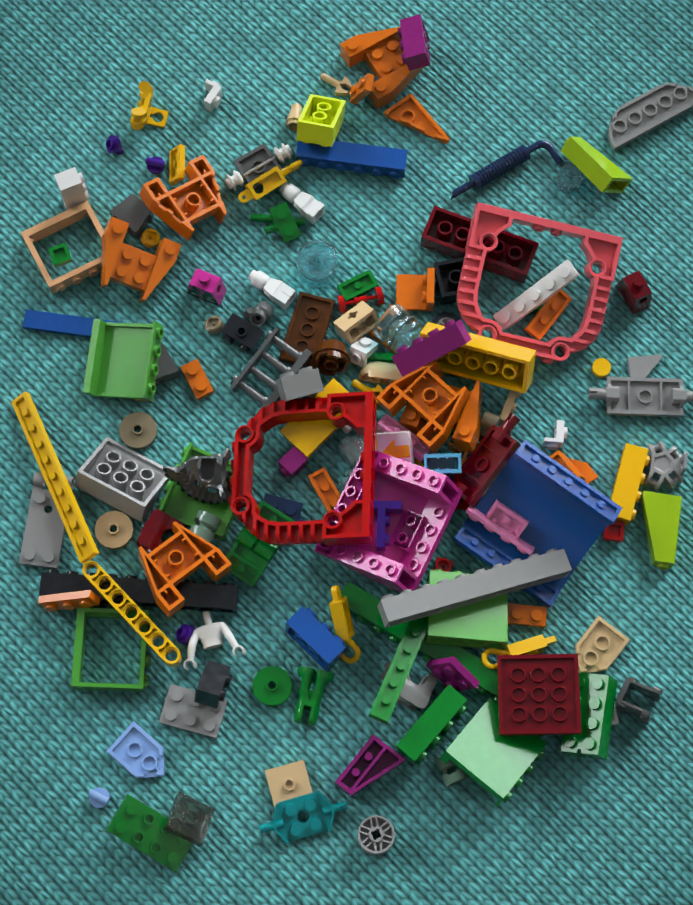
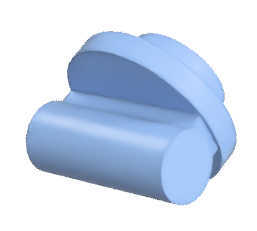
[88,787,110,808]

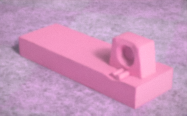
[376,414,430,462]

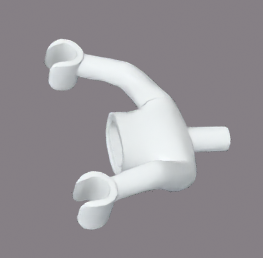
[183,611,246,671]

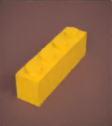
[610,443,650,526]

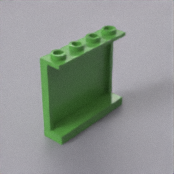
[83,319,164,400]
[157,442,255,541]
[425,569,508,650]

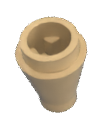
[286,103,302,131]

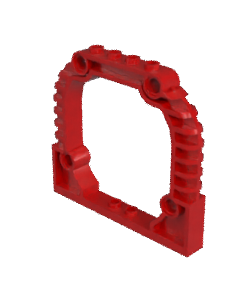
[228,391,377,546]

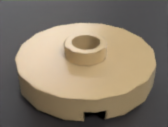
[94,511,134,549]

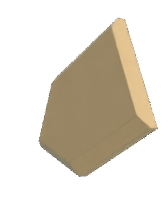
[575,615,630,673]

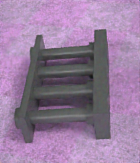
[230,327,313,409]

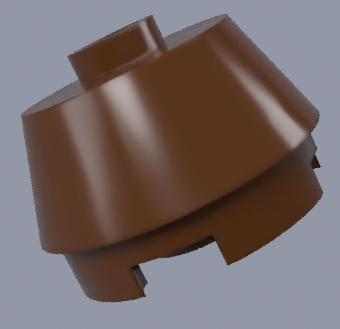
[313,339,350,376]

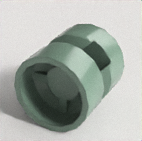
[190,510,221,543]
[435,757,470,787]

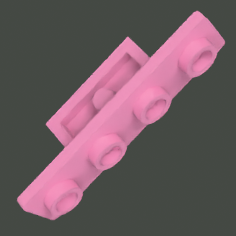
[466,499,535,555]

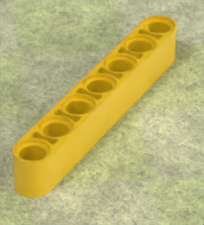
[82,561,182,667]

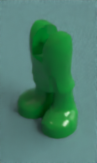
[294,666,335,726]

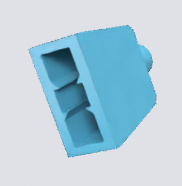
[424,453,462,473]

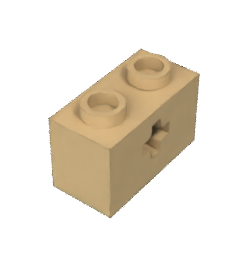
[333,301,380,344]

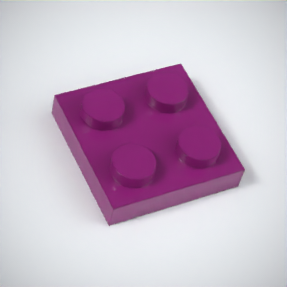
[426,656,480,691]

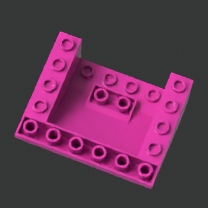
[314,450,463,593]

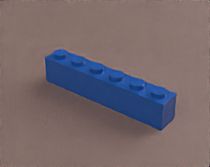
[296,141,408,178]

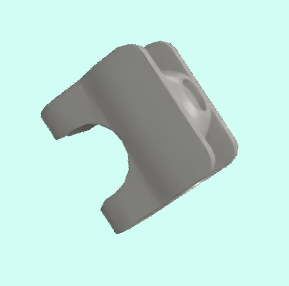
[397,672,437,710]

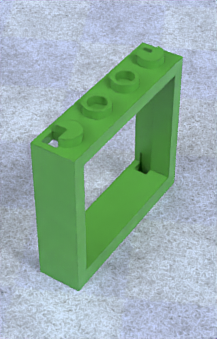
[71,607,153,692]

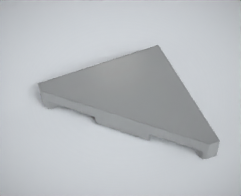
[627,354,663,378]

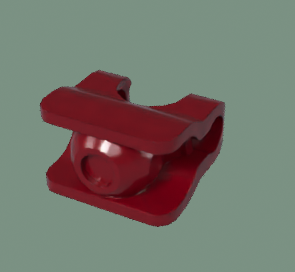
[137,509,187,553]

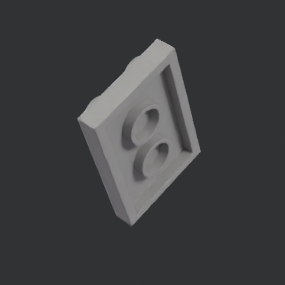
[159,684,228,739]

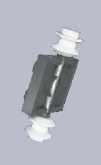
[225,143,293,191]

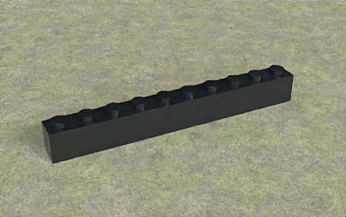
[39,570,239,613]

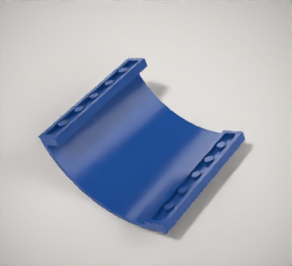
[453,440,623,608]

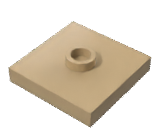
[265,760,313,808]

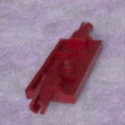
[452,413,521,507]

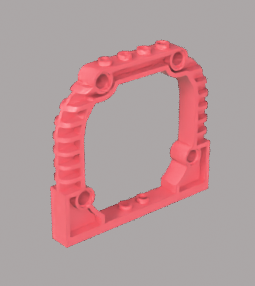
[457,202,623,364]

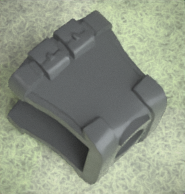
[617,677,663,725]

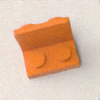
[396,268,435,311]

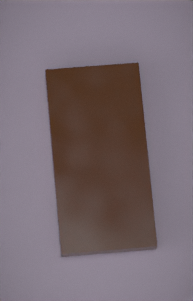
[279,291,336,369]

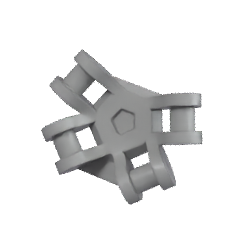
[643,441,688,491]

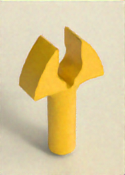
[352,379,383,405]

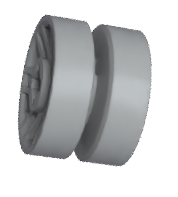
[357,815,395,856]

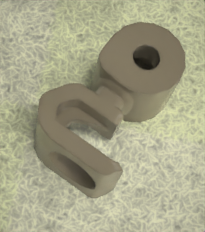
[476,411,501,446]

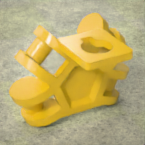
[130,81,169,130]

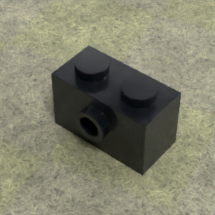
[221,313,265,356]
[194,660,232,708]

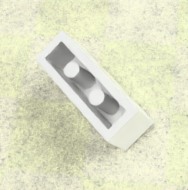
[54,167,90,210]

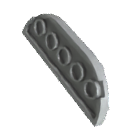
[608,83,693,151]

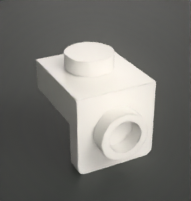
[204,79,223,112]
[349,336,379,368]
[542,420,568,450]

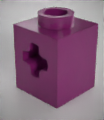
[278,446,308,479]

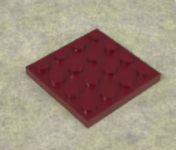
[497,654,581,736]

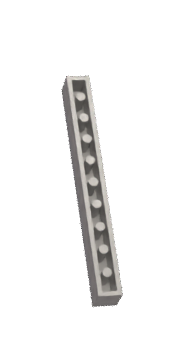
[377,548,572,628]

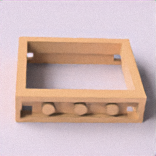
[21,200,104,294]

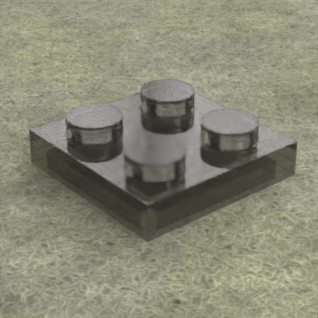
[164,791,215,847]

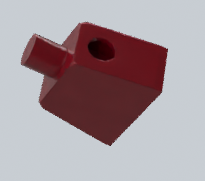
[616,271,652,315]

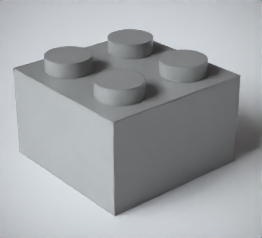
[275,366,324,402]

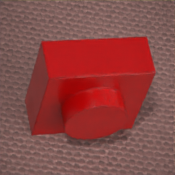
[602,521,625,543]

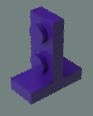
[374,501,403,551]

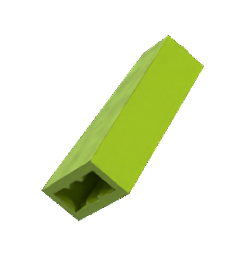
[561,136,632,193]
[640,491,682,570]

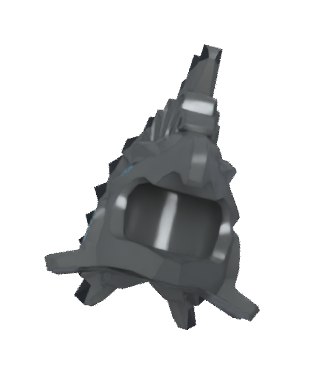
[163,448,233,505]

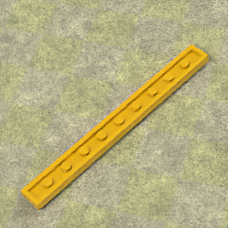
[11,391,99,564]

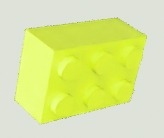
[296,94,346,147]

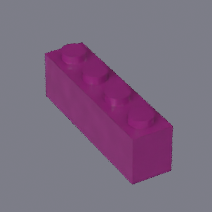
[392,319,472,377]

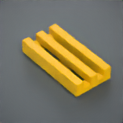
[169,144,185,185]

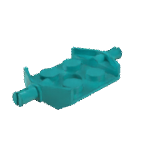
[259,791,348,844]

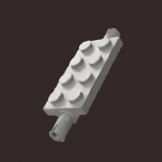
[588,376,693,417]

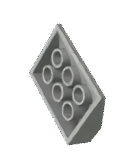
[75,437,169,522]

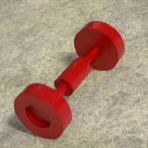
[337,286,385,314]

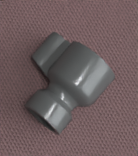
[244,301,273,327]

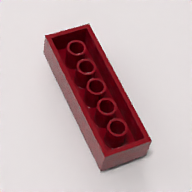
[420,205,539,283]

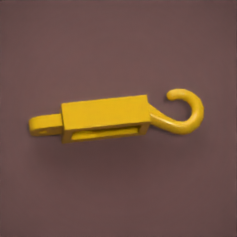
[238,159,303,203]
[329,585,361,664]
[481,634,557,670]

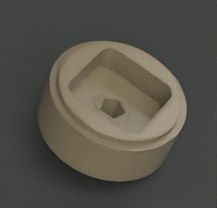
[204,316,224,335]

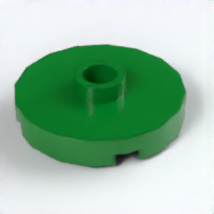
[252,666,292,707]

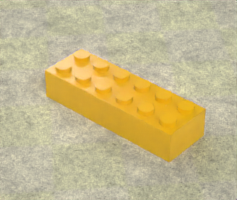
[420,322,536,394]

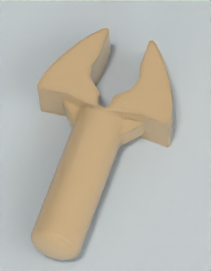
[320,73,352,96]

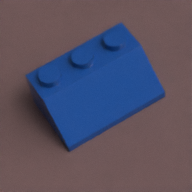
[285,606,346,672]

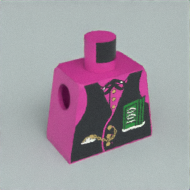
[187,269,227,306]

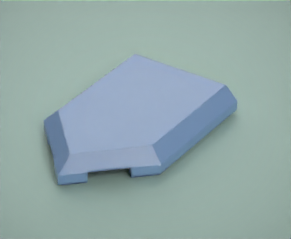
[106,721,165,778]

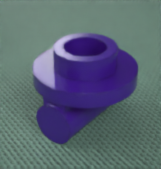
[106,135,124,155]
[145,157,165,174]
[176,624,195,646]

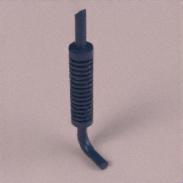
[450,140,563,200]

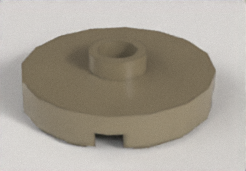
[119,412,158,450]

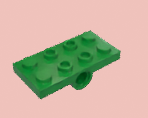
[226,500,294,587]
[106,794,197,872]

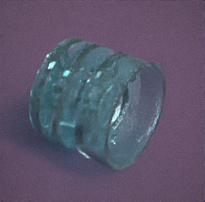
[373,304,424,353]

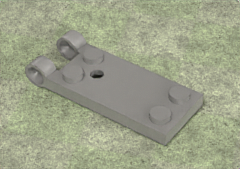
[19,472,74,570]

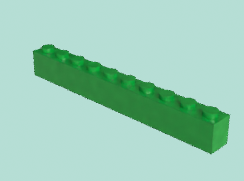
[341,581,499,704]

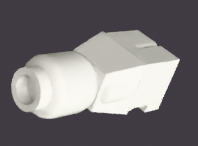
[280,182,325,225]
[248,270,296,310]

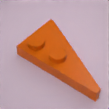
[383,93,450,144]

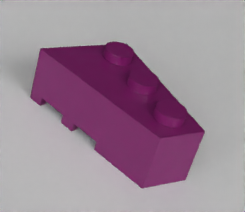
[398,14,430,71]
[335,734,405,797]

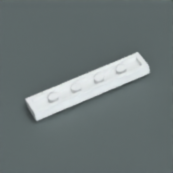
[493,259,580,331]

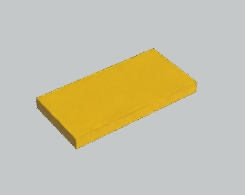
[280,378,349,458]

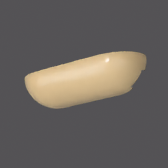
[358,361,408,385]

